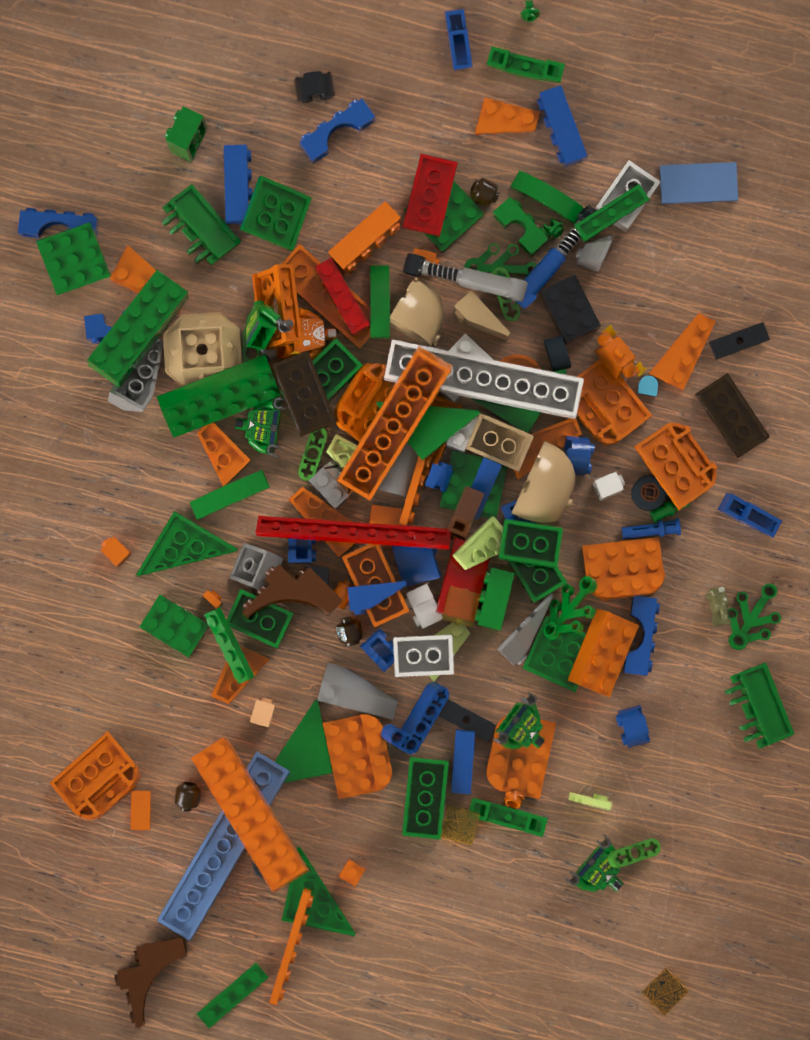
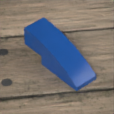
[444,8,472,70]
[471,458,502,520]
[718,493,782,538]
[451,730,475,794]

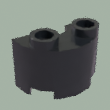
[294,71,335,103]

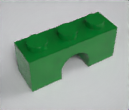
[492,197,548,258]

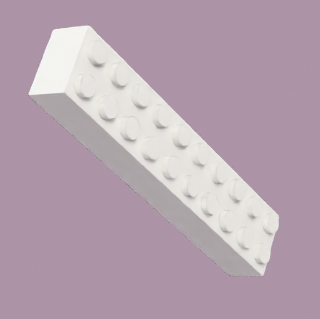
[384,340,584,419]

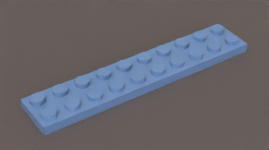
[157,751,291,941]

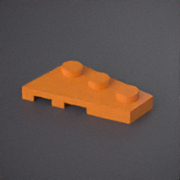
[475,97,540,135]
[197,423,251,486]
[211,645,270,704]

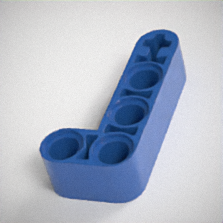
[381,682,449,754]

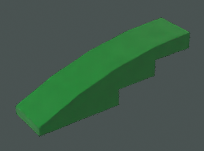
[370,265,390,338]
[189,470,270,520]

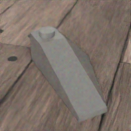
[575,234,614,274]
[108,338,164,412]
[497,593,553,666]
[317,663,398,720]

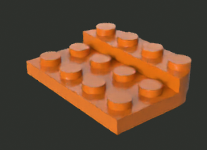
[576,359,652,446]
[333,362,395,442]
[634,422,717,510]
[582,537,665,601]
[323,714,392,799]
[486,716,556,799]
[49,731,141,821]

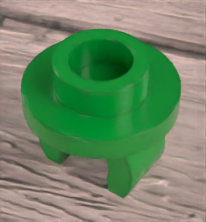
[521,0,540,22]
[543,218,564,239]

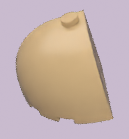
[390,277,444,347]
[512,441,575,523]

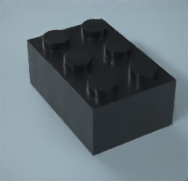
[540,275,601,345]

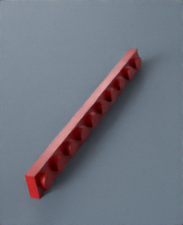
[256,516,451,549]

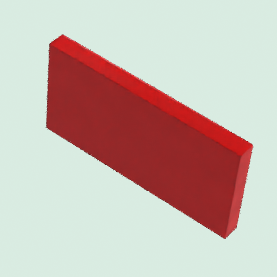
[403,153,458,237]
[436,538,490,623]

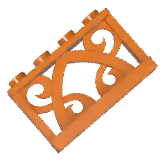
[252,264,302,350]

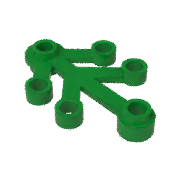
[464,243,537,277]
[543,576,597,640]
[727,583,781,650]

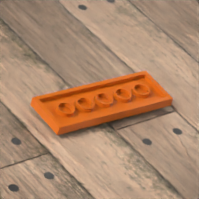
[281,244,370,349]

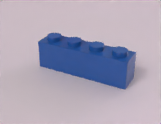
[537,85,587,168]
[224,145,253,225]

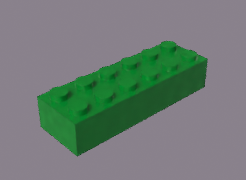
[87,270,189,388]
[157,355,281,438]

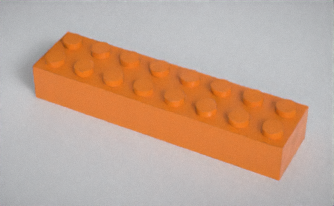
[337,346,452,500]
[191,737,309,892]

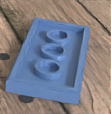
[659,162,738,204]

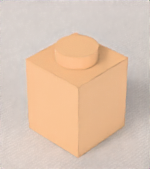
[250,697,276,728]

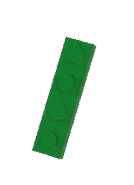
[574,184,650,243]
[204,607,255,684]
[197,962,269,1029]

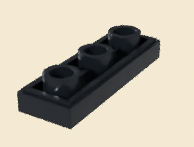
[709,322,770,360]
[438,699,497,742]

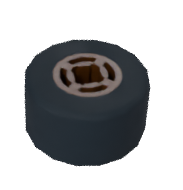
[544,335,571,372]
[631,475,667,511]

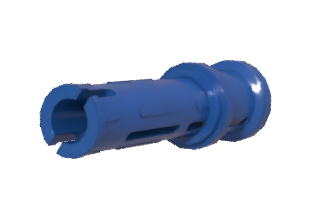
[621,518,681,539]

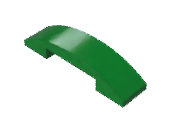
[487,46,565,83]
[510,170,584,225]
[468,798,548,837]

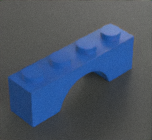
[299,99,376,164]
[18,208,99,238]
[623,596,660,676]

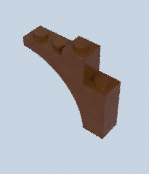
[448,486,484,540]
[242,565,343,619]
[115,936,188,1028]

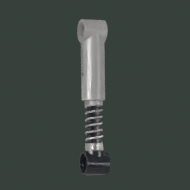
[403,253,528,302]

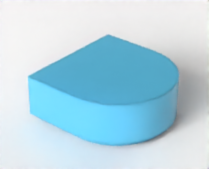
[637,376,658,397]

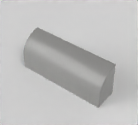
[377,442,418,498]

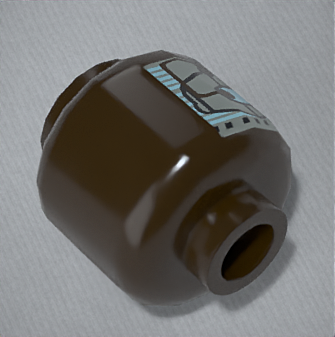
[336,616,363,646]

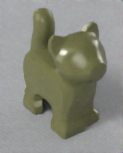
[706,587,731,627]

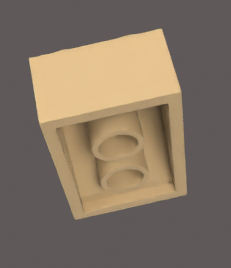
[454,290,511,341]
[465,413,534,471]

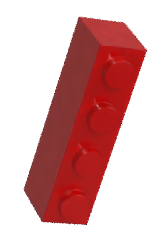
[315,258,370,337]

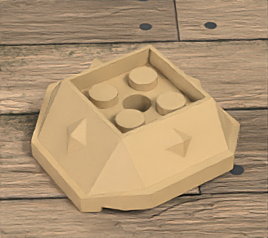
[163,312,242,387]

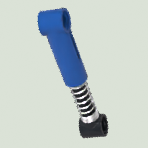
[516,204,596,309]

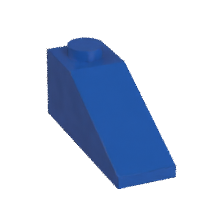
[348,581,407,615]

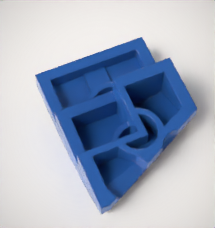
[392,546,441,587]

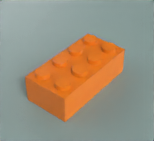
[328,201,401,275]
[342,544,410,628]
[568,608,639,698]

